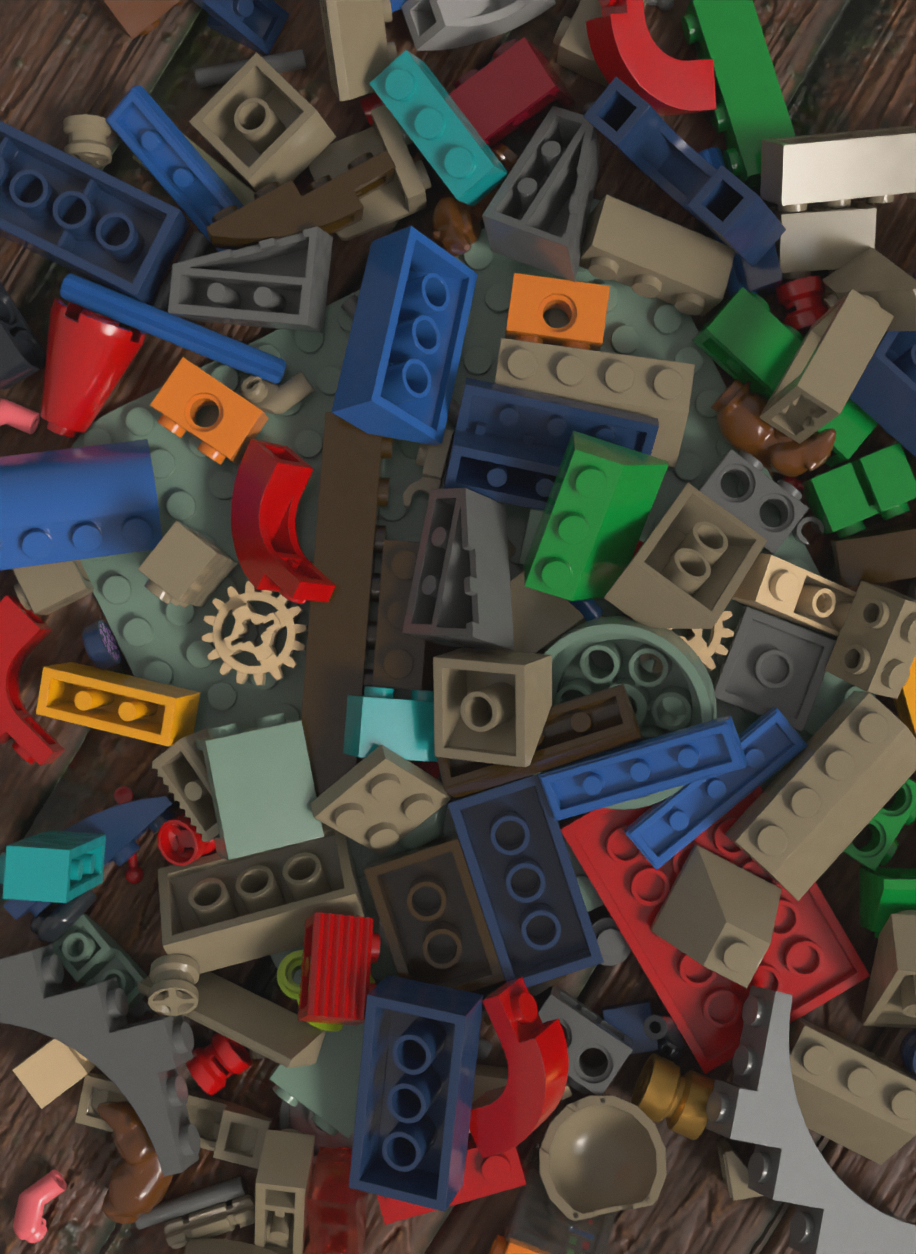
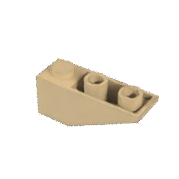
[731,553,856,639]

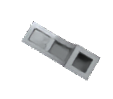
[401,0,556,51]

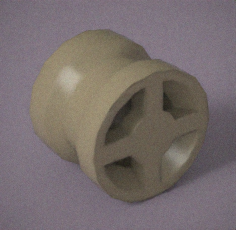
[63,114,112,167]
[148,954,200,1016]

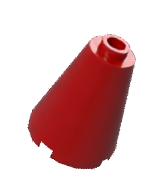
[40,298,146,438]

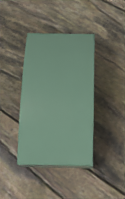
[53,914,147,1013]

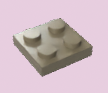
[310,744,451,855]

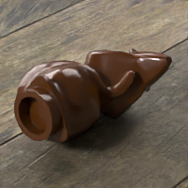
[431,143,519,257]
[710,379,836,477]
[97,1101,173,1224]

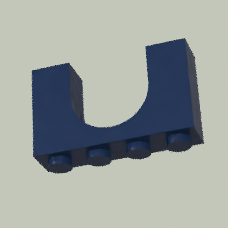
[583,77,786,267]

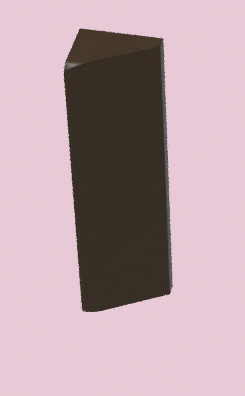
[434,684,643,798]

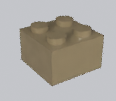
[189,52,336,192]

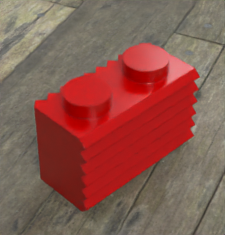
[297,912,380,1026]

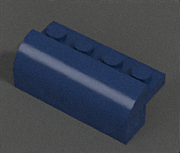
[444,377,659,510]

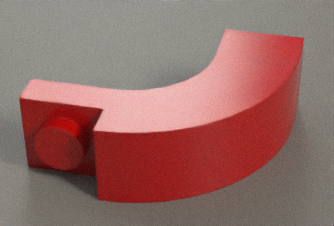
[585,0,716,115]
[231,439,336,604]
[0,595,65,766]
[469,977,569,1158]

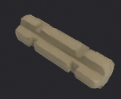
[164,1194,255,1249]

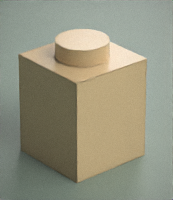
[13,1038,96,1109]

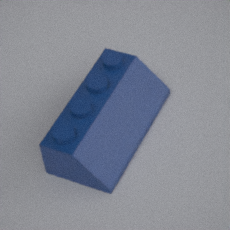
[331,226,478,445]

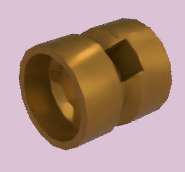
[630,1054,715,1140]

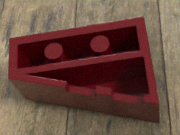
[449,37,575,149]

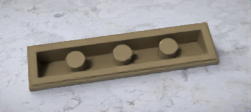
[137,971,326,1068]

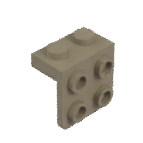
[308,105,431,241]

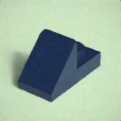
[193,0,290,55]

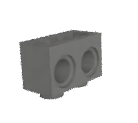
[698,449,809,555]
[537,985,633,1096]

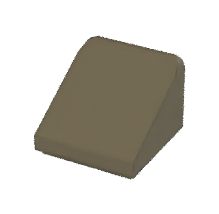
[716,1137,763,1201]

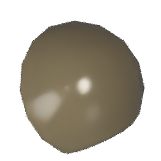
[539,1096,667,1221]

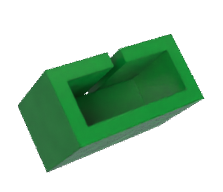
[802,442,916,538]

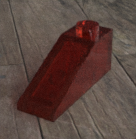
[307,1146,368,1254]

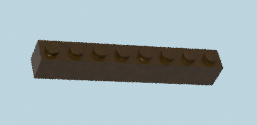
[301,412,394,798]

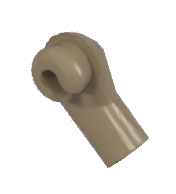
[240,371,315,415]

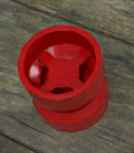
[775,276,829,335]
[157,813,216,866]
[185,1032,252,1095]

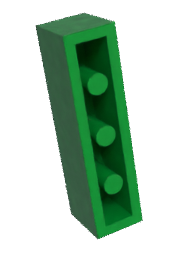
[681,0,795,188]
[692,287,878,467]

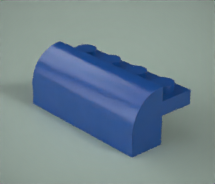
[0,439,162,570]

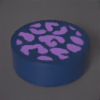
[82,620,121,670]

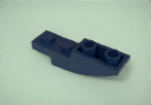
[3,793,179,920]

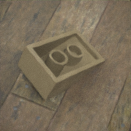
[862,910,916,1028]

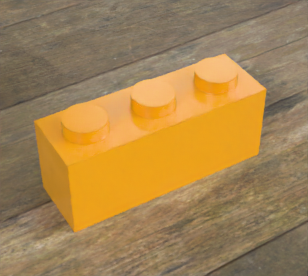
[36,662,201,746]

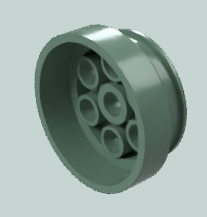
[544,616,717,810]

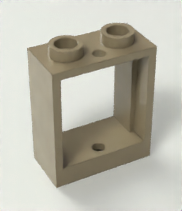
[759,289,894,444]

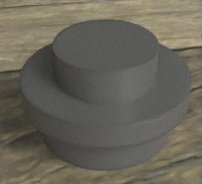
[592,917,631,966]

